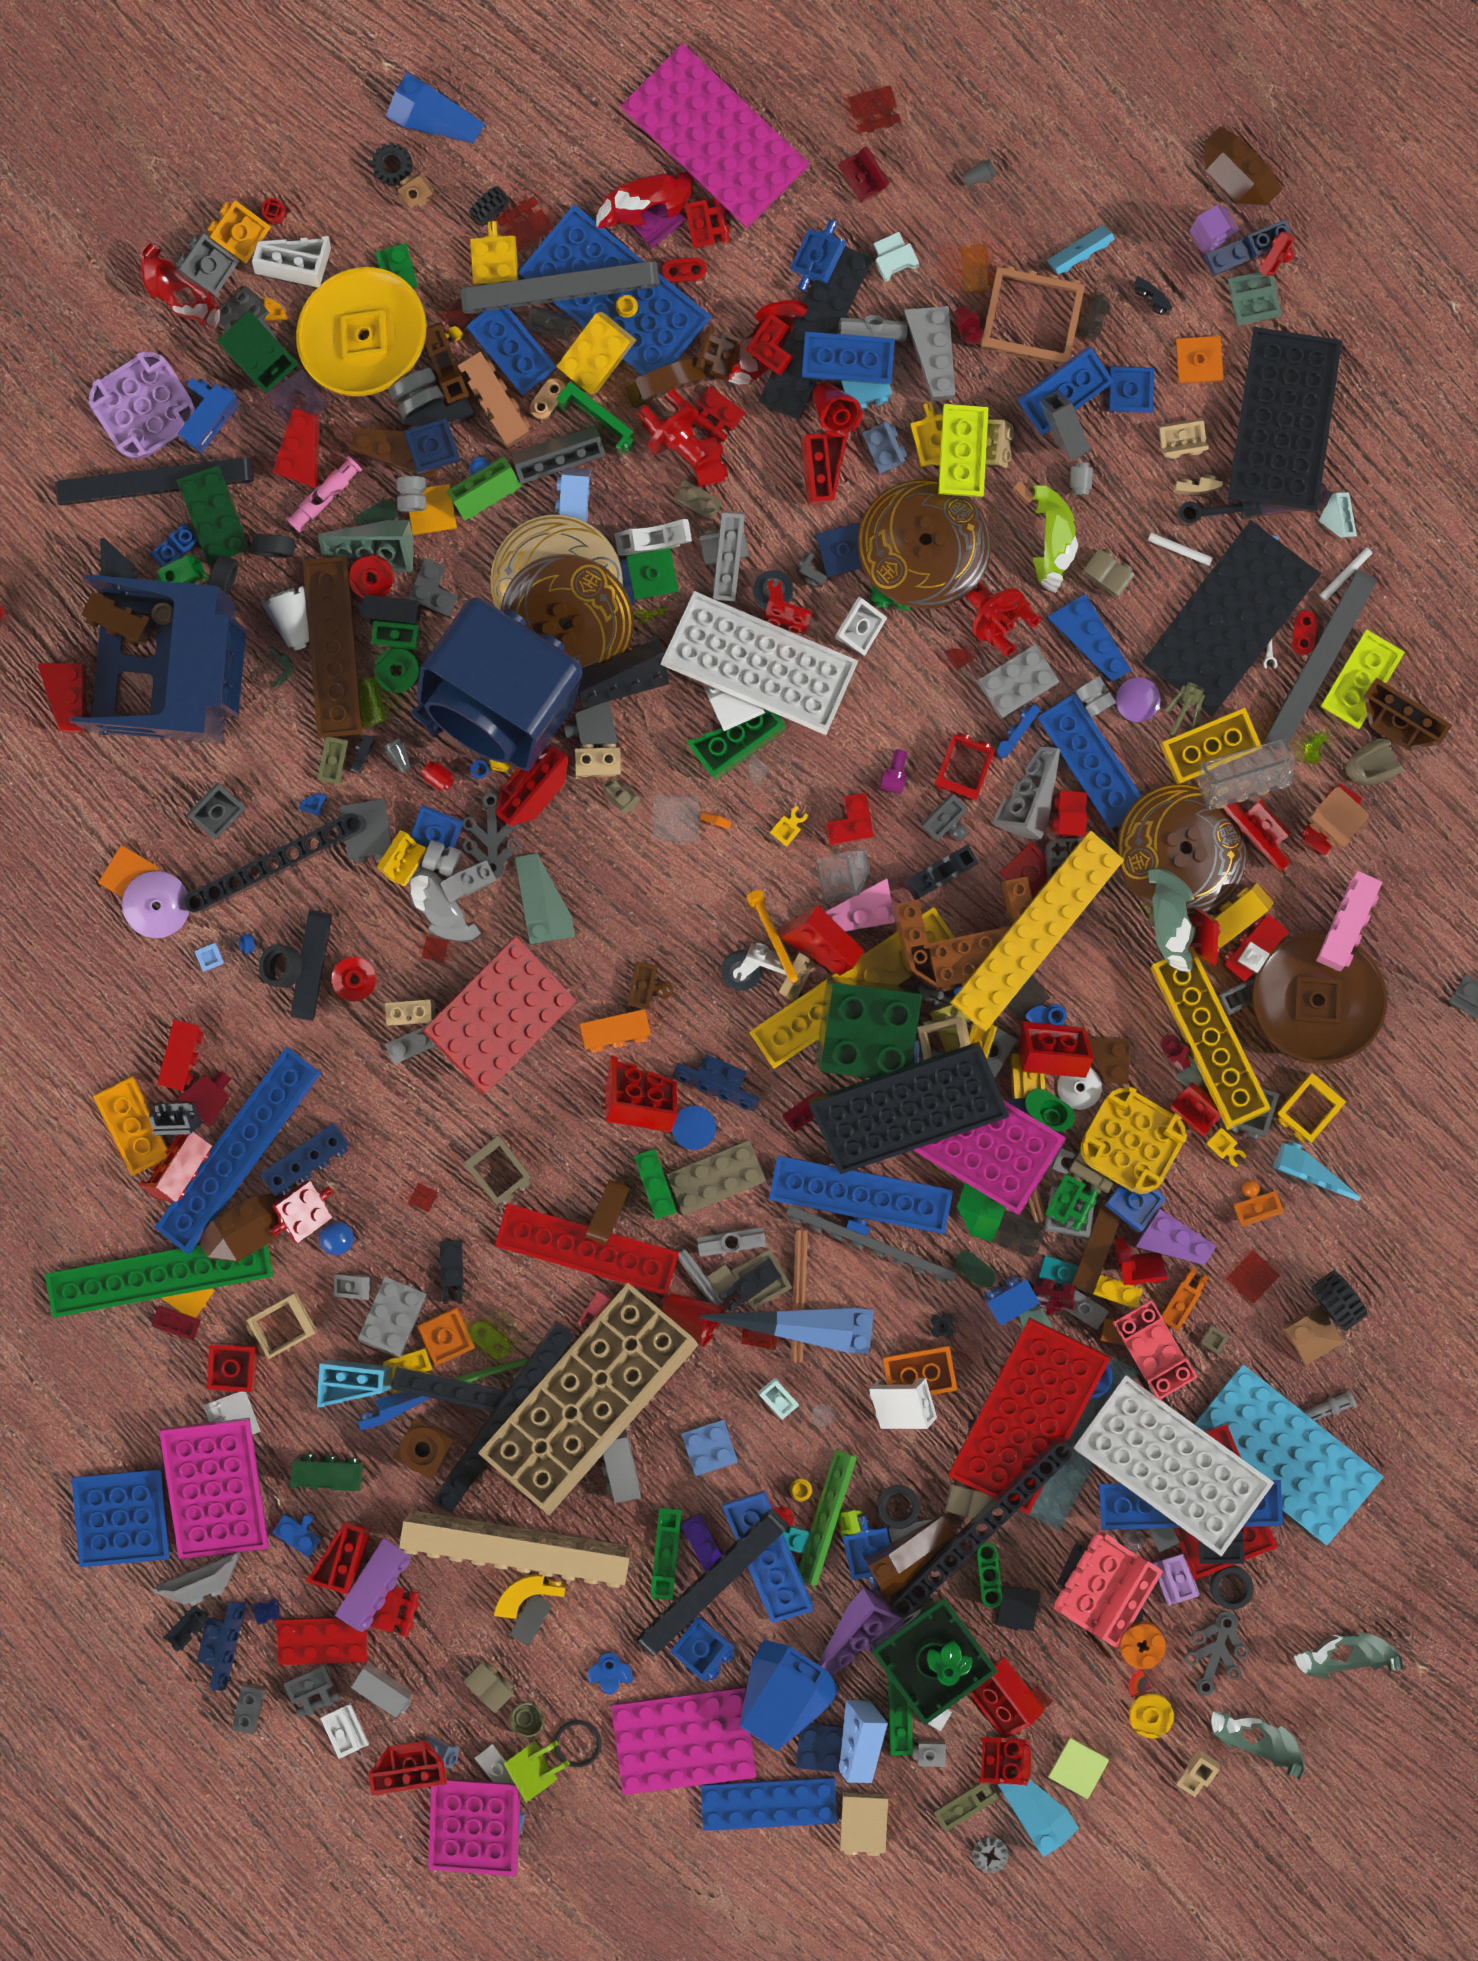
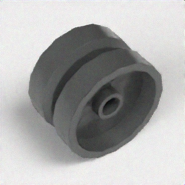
[388,368,446,420]

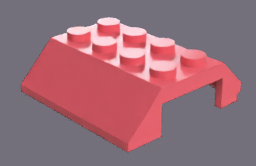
[1053,1530,1163,1649]

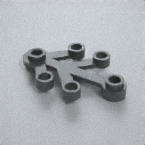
[463,792,522,879]
[1184,1611,1248,1696]

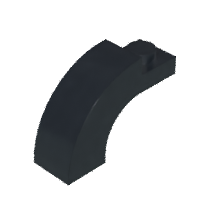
[904,844,979,900]

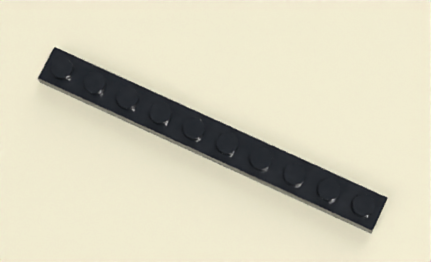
[432,1320,575,1513]

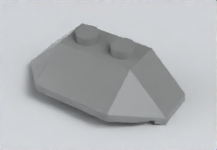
[153,1552,240,1606]

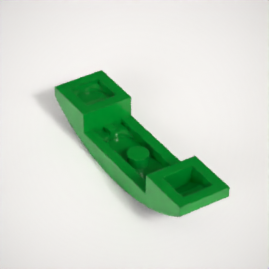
[650,1508,681,1600]

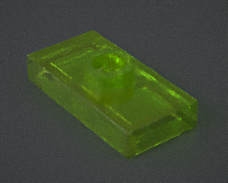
[359,678,387,728]

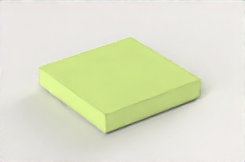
[1048,1737,1109,1799]

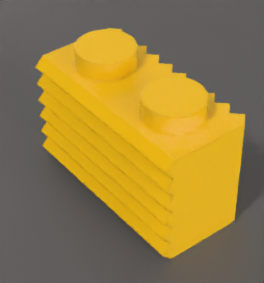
[1092,1273,1143,1309]

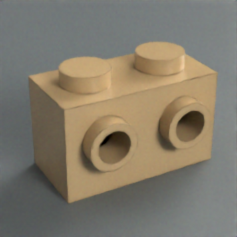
[575,744,621,777]

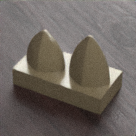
[673,479,723,522]

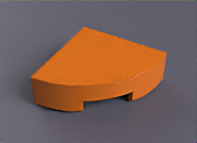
[700,812,732,830]

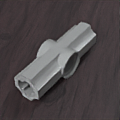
[838,315,907,342]
[697,1227,766,1257]

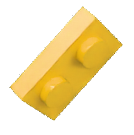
[377,830,427,886]

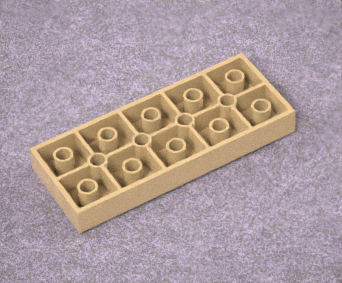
[478,1283,698,1516]
[399,1510,632,1588]

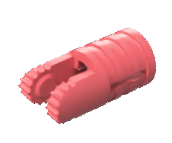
[577,1290,613,1328]

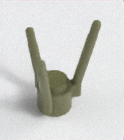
[1165,682,1205,735]

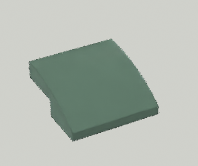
[1228,272,1282,326]

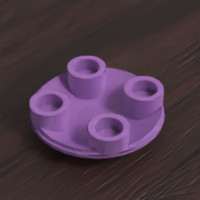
[1116,677,1161,722]

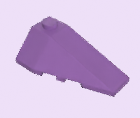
[818,1588,903,1676]

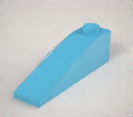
[1272,1140,1361,1201]
[998,1778,1079,1857]

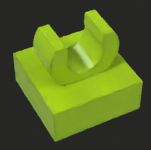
[838,1510,863,1535]

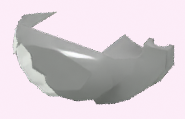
[408,863,482,943]

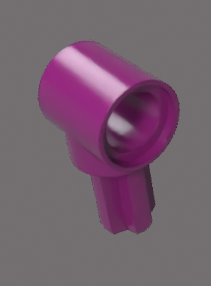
[880,749,907,794]

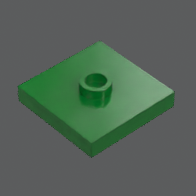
[627,548,679,601]

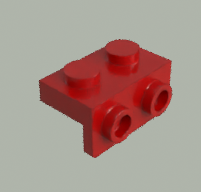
[1170,1082,1221,1136]

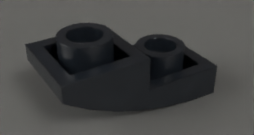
[1132,276,1173,315]

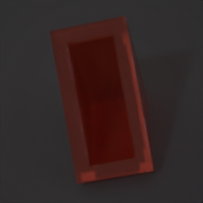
[741,1328,777,1350]

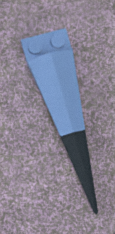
[699,1307,874,1354]

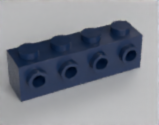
[260,1122,351,1197]

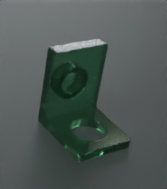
[269,648,295,690]

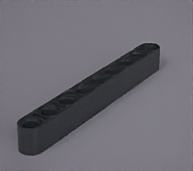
[55,458,254,506]
[184,813,366,913]
[636,1508,789,1657]

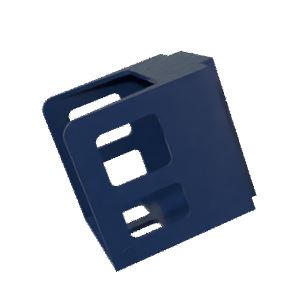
[70,575,247,744]

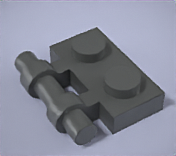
[283,1664,340,1718]

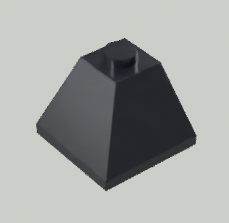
[100,538,139,579]

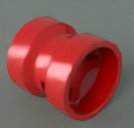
[261,198,286,225]

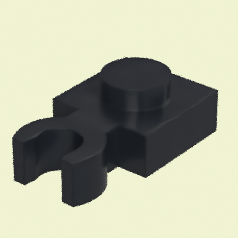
[351,735,375,774]

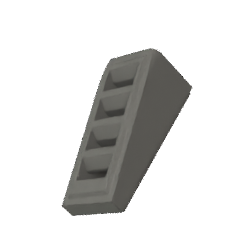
[1217,978,1255,1016]

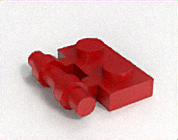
[685,199,731,249]
[694,386,746,443]
[371,1586,420,1637]

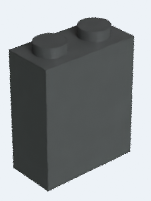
[1039,390,1091,459]
[339,799,392,863]

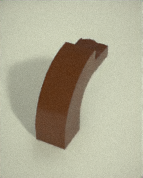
[425,322,469,404]
[625,358,707,408]

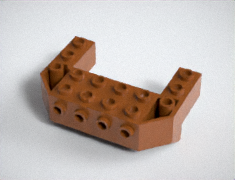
[893,876,1032,992]

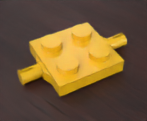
[470,221,518,284]
[910,402,942,468]

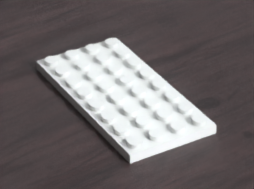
[661,591,858,735]
[1073,1376,1274,1556]

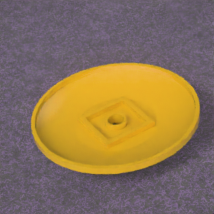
[296,267,427,396]

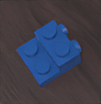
[670,1617,735,1682]

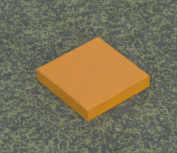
[409,484,457,536]

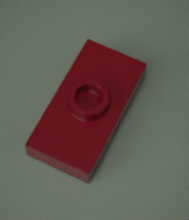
[782,1090,822,1132]
[151,1305,202,1341]

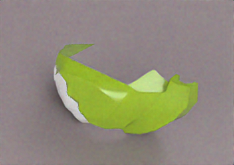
[1033,485,1078,593]

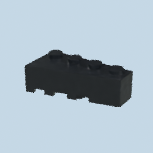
[578,635,669,708]

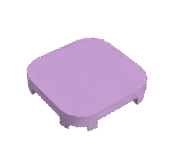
[89,351,196,459]

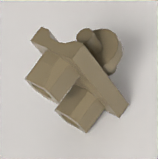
[602,777,641,815]

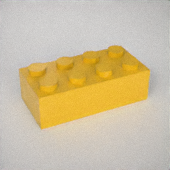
[1160,708,1263,785]

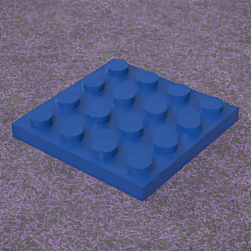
[72,1469,170,1568]

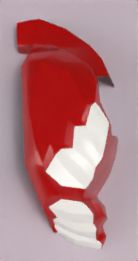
[596,172,693,228]
[141,242,221,329]
[729,300,809,385]

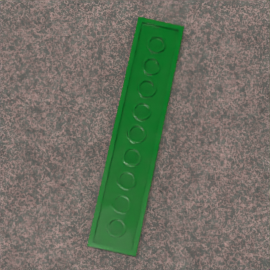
[45,1244,274,1318]

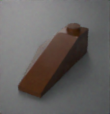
[864,1515,953,1598]

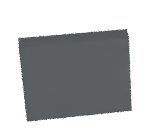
[187,782,246,840]

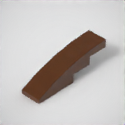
[1072,1199,1120,1294]

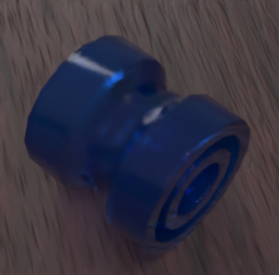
[253,1598,281,1625]

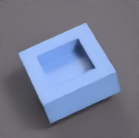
[195,943,225,972]

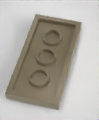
[667,1140,766,1216]

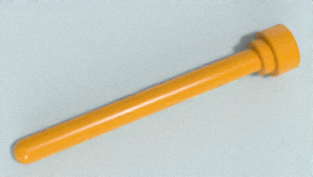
[746,889,798,983]

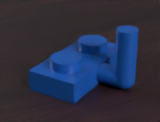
[272,1513,322,1558]

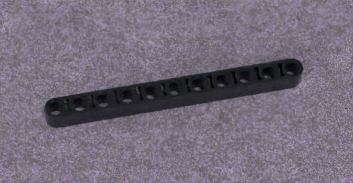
[893,1437,1072,1618]

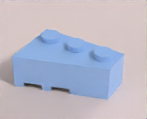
[555,468,591,522]
[839,1700,888,1783]

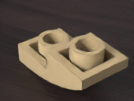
[1173,475,1223,495]

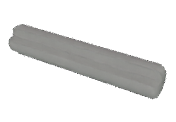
[677,1249,723,1305]

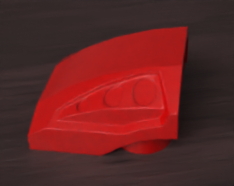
[978,1737,1031,1786]

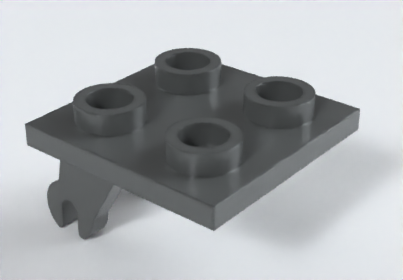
[219,286,275,336]

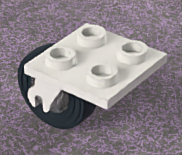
[721,943,793,991]

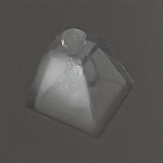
[816,849,870,903]

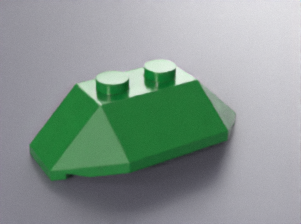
[957,1183,1005,1242]

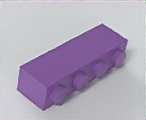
[335,1538,411,1632]

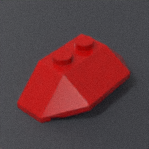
[495,745,568,826]
[368,1741,447,1796]

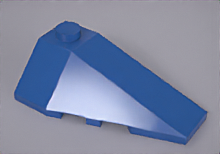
[386,72,485,144]

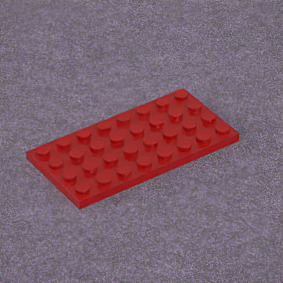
[948,1317,1111,1515]

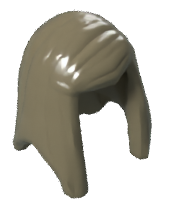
[1346,738,1403,786]

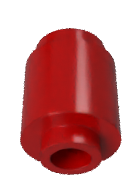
[421,760,455,792]

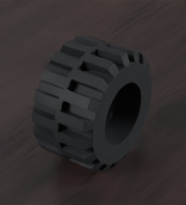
[1311,1270,1368,1331]

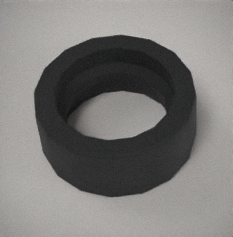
[252,534,295,558]
[208,555,239,595]
[259,944,302,988]
[877,1485,920,1529]
[1210,1565,1254,1610]

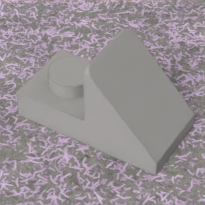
[334,1274,370,1300]

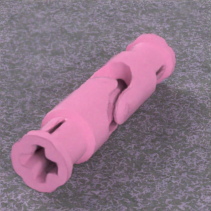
[285,456,362,533]

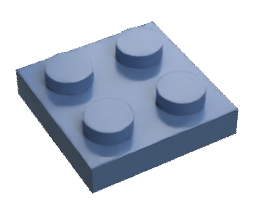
[681,1419,738,1476]

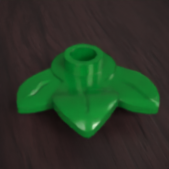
[927,1641,972,1686]

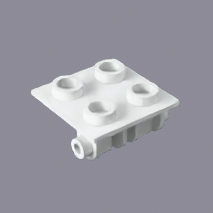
[203,1392,261,1435]

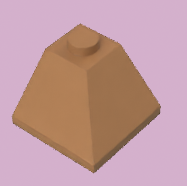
[1282,1304,1344,1366]

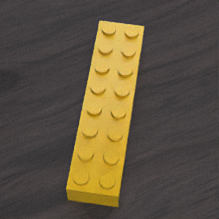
[1151,947,1271,1130]

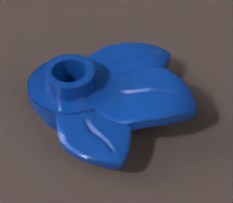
[1025,1004,1067,1026]
[588,1652,633,1695]

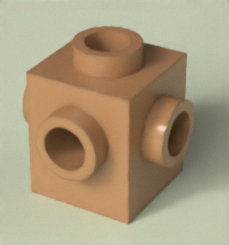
[398,171,434,209]

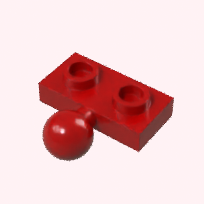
[1259,232,1296,276]

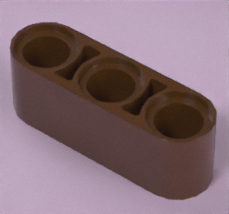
[585,1179,631,1245]

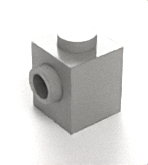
[913,1740,946,1767]

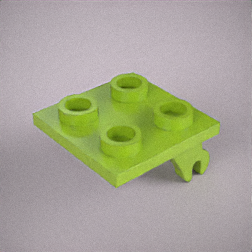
[503,1740,570,1802]

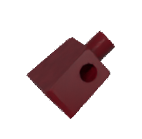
[178,1070,232,1126]

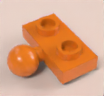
[1234,1180,1284,1227]

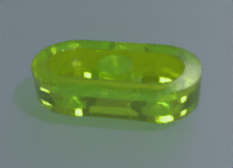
[470,1321,510,1359]

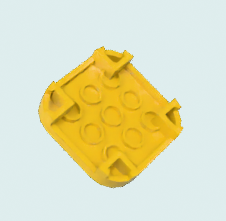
[1080,1087,1187,1194]

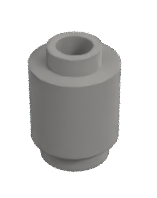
[1069,462,1093,495]

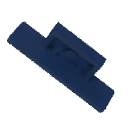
[672,1054,759,1111]
[197,1601,246,1691]

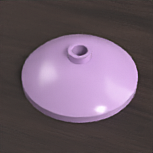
[122,871,189,938]

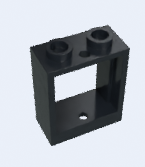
[359,595,422,627]

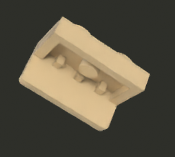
[1158,418,1209,459]

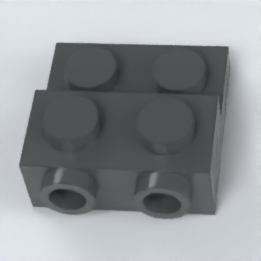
[175,233,240,297]
[1221,1088,1279,1140]

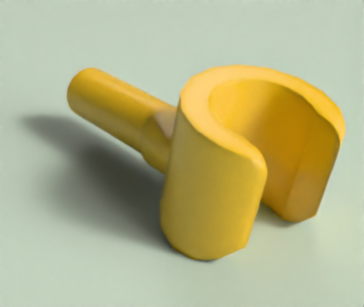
[445,326,464,342]

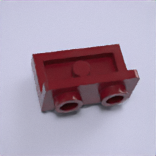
[838,146,889,203]

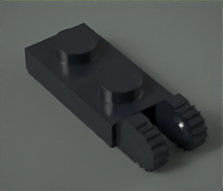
[440,1240,464,1304]
[719,1258,782,1311]

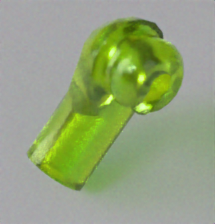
[1305,732,1328,764]

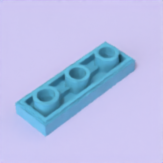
[1047,225,1115,275]

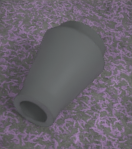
[962,159,997,186]
[384,738,411,773]

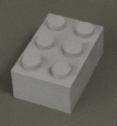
[977,644,1059,720]
[358,1277,426,1359]

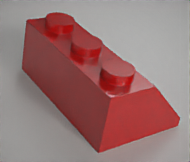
[1019,1021,1094,1078]
[969,1657,1045,1738]

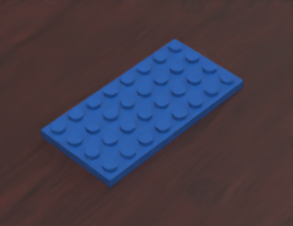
[518,204,712,376]

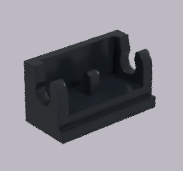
[149,1102,202,1135]

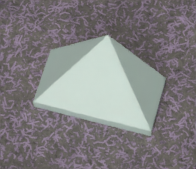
[1318,492,1357,538]

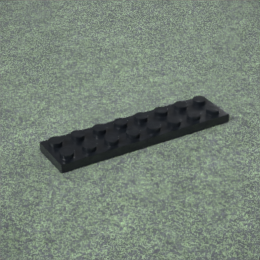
[758,246,873,421]

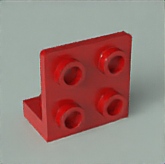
[1115,1238,1168,1286]

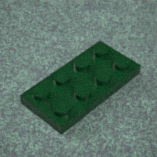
[177,464,251,564]

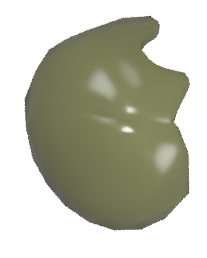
[509,1702,545,1738]

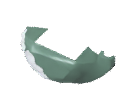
[1148,868,1197,972]
[1294,1632,1403,1679]
[1211,1711,1304,1780]

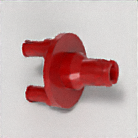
[637,388,709,468]
[965,582,1041,657]

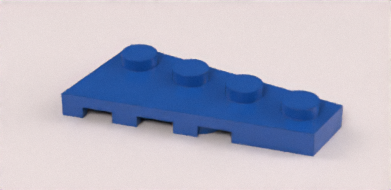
[1047,594,1131,682]

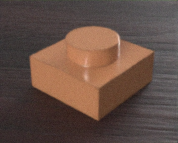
[1012,481,1035,506]

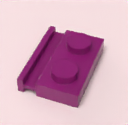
[632,204,686,249]

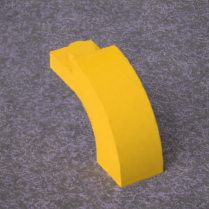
[494,1573,566,1619]

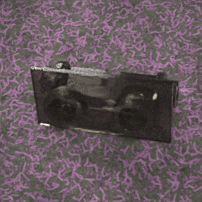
[1077,293,1110,342]

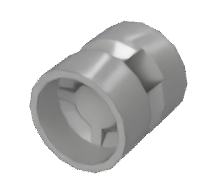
[397,476,426,512]
[1075,676,1116,718]
[422,840,462,877]

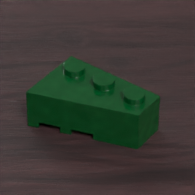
[290,1453,364,1491]

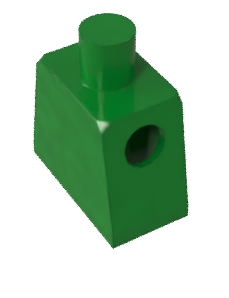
[153,555,208,584]

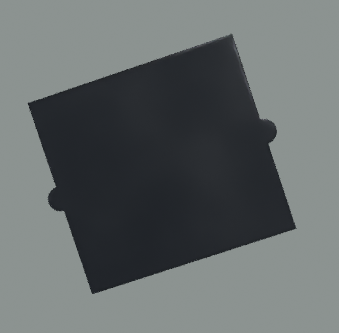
[997,1586,1040,1631]

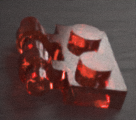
[848,85,901,134]
[496,196,554,252]

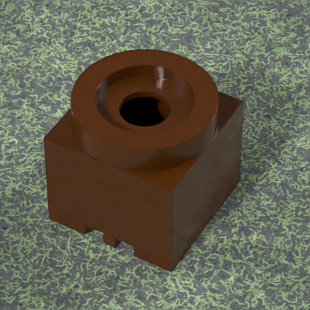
[393,1415,456,1480]

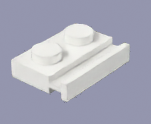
[320,1703,369,1759]

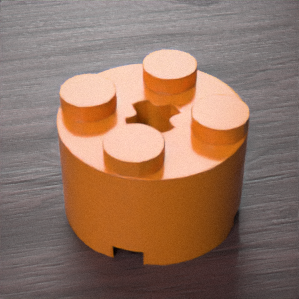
[1119,1620,1166,1669]

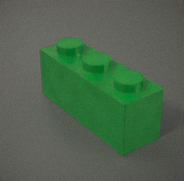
[634,1148,677,1220]

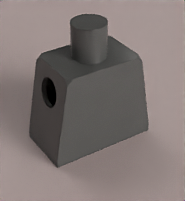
[564,701,618,745]

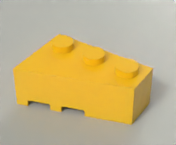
[1210,883,1274,949]

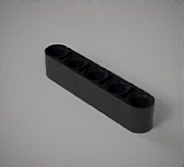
[291,910,332,1021]

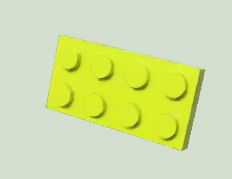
[938,404,989,497]
[1320,629,1405,729]

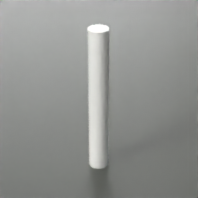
[1147,533,1213,566]
[1320,547,1373,601]

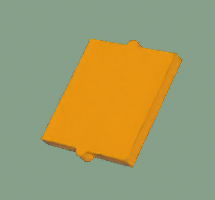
[162,1288,215,1317]

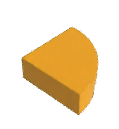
[263,298,287,321]

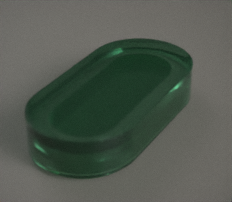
[356,500,399,526]
[955,1251,995,1288]

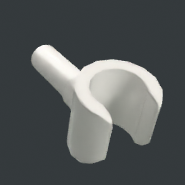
[1263,639,1277,669]

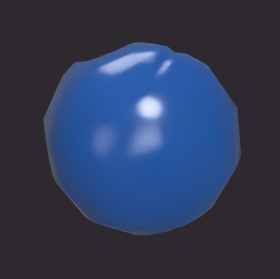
[318,1221,354,1256]

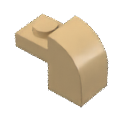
[1176,1750,1220,1797]

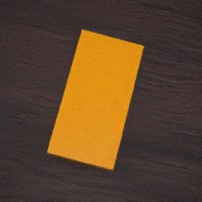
[93,1076,169,1176]

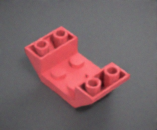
[1113,1299,1198,1400]

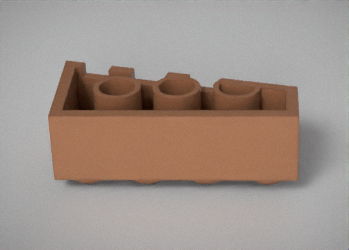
[458,352,531,449]

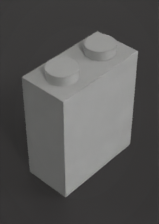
[351,1662,413,1718]

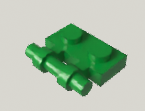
[1045,1174,1099,1232]

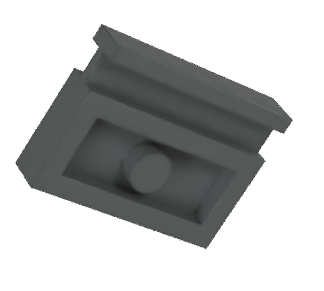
[1449,974,1478,1020]

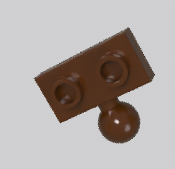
[627,961,673,1009]

